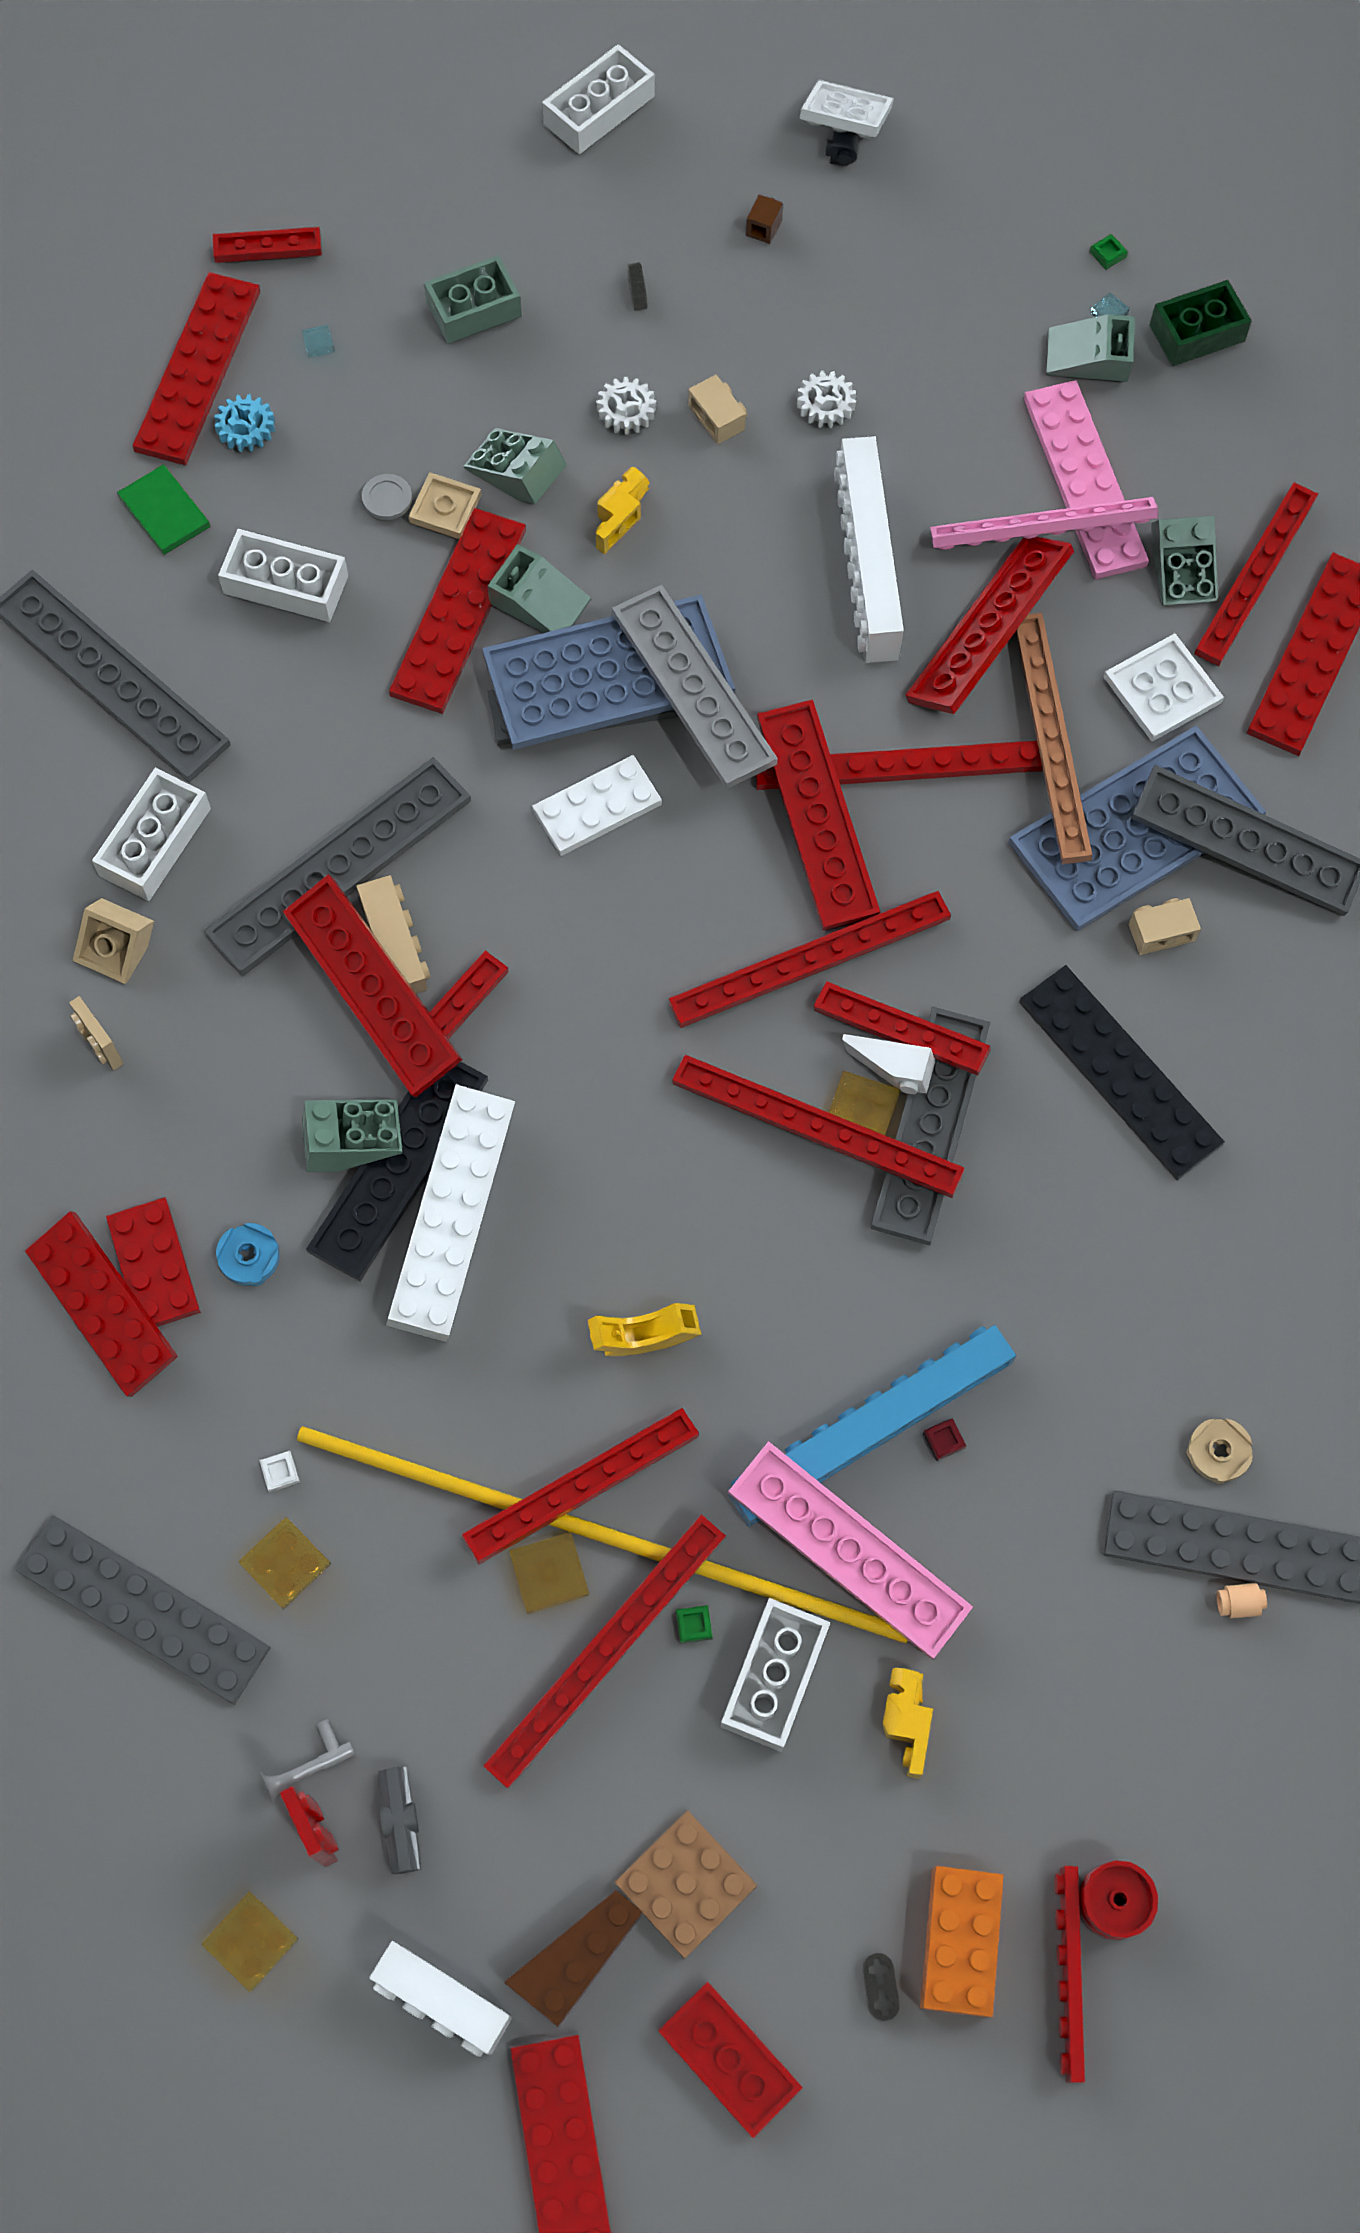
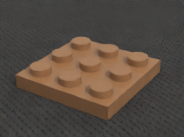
[615,1810,758,1959]

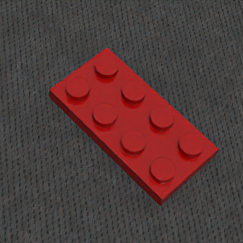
[106,1197,201,1327]
[280,1786,339,1867]
[658,1981,803,2138]

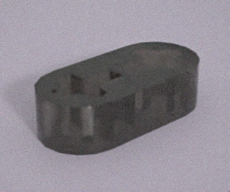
[627,262,647,311]
[862,1953,899,2021]

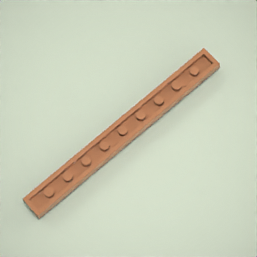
[1015,613,1092,864]

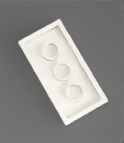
[532,755,662,856]

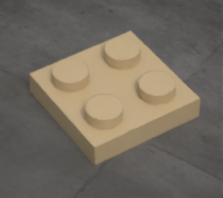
[409,472,482,539]
[69,996,124,1070]

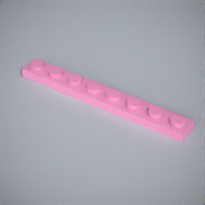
[930,497,1158,550]

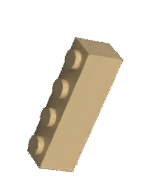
[357,875,431,994]

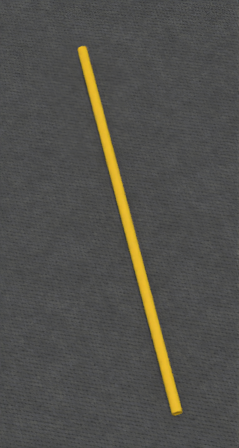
[297,1426,908,1644]

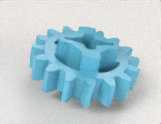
[214,394,275,452]

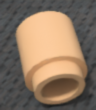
[1216,1583,1267,1619]

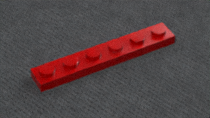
[813,981,991,1076]
[1054,1866,1085,2083]

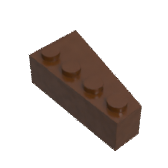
[504,1890,643,2027]

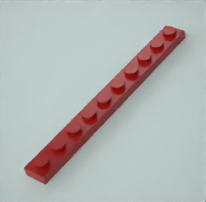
[755,740,1043,790]
[668,891,951,1028]
[672,1055,965,1198]
[483,1514,726,1789]

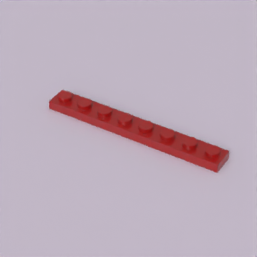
[1194,482,1318,666]
[462,1408,699,1565]

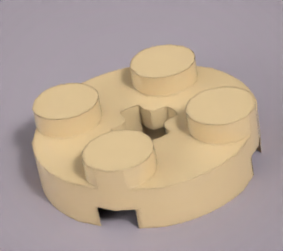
[1186,1419,1253,1484]

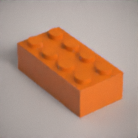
[920,1866,1004,2018]

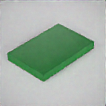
[117,464,211,555]

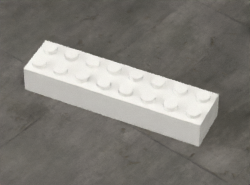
[834,436,904,663]
[386,1084,515,1342]

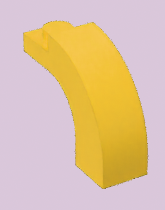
[587,1303,702,1356]

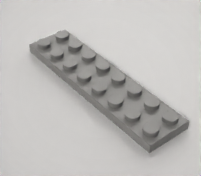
[612,585,778,789]

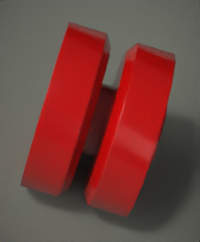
[1079,1860,1159,1941]

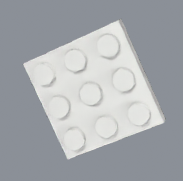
[800,80,894,138]
[1103,633,1224,742]

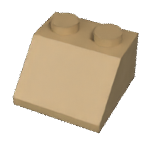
[73,898,154,984]

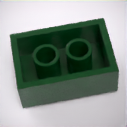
[1149,280,1252,366]

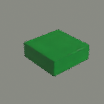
[1090,234,1128,270]
[676,1605,713,1644]

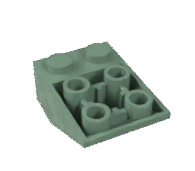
[1046,314,1135,382]
[464,428,567,504]
[1151,516,1218,606]
[488,544,591,633]
[302,1100,402,1172]

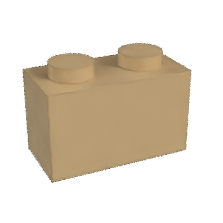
[688,374,747,445]
[1128,898,1201,955]

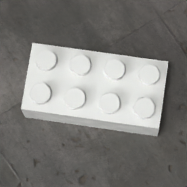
[542,44,655,155]
[218,529,348,622]
[92,768,211,901]
[720,1598,831,1752]
[370,1941,513,2057]

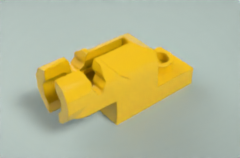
[595,466,650,555]
[883,1668,933,1779]

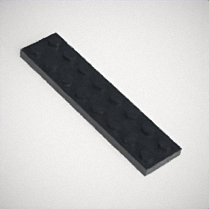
[1019,965,1225,1181]
[306,1062,488,1282]

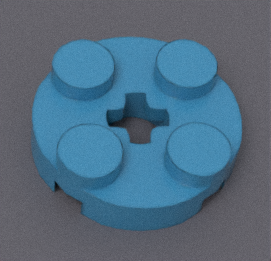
[216,1223,280,1286]

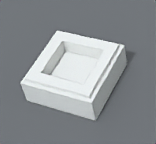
[260,1451,300,1493]

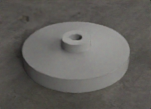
[362,474,412,520]

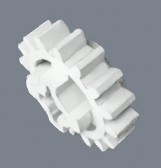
[797,371,856,428]
[597,377,656,435]

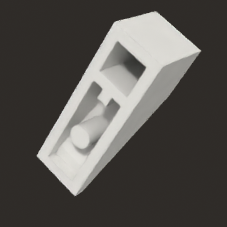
[842,1034,935,1094]

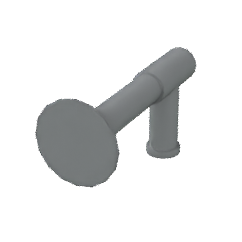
[260,1719,355,1804]

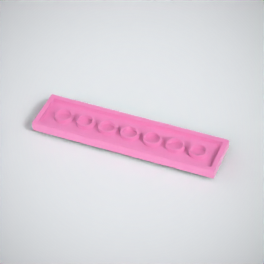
[1024,380,1149,580]
[728,1441,973,1659]

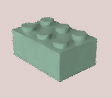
[424,255,522,344]

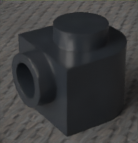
[825,130,859,166]

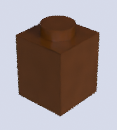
[746,194,783,244]

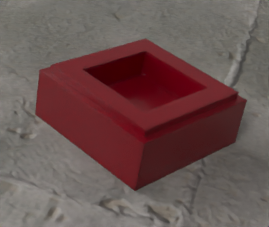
[923,1418,966,1461]

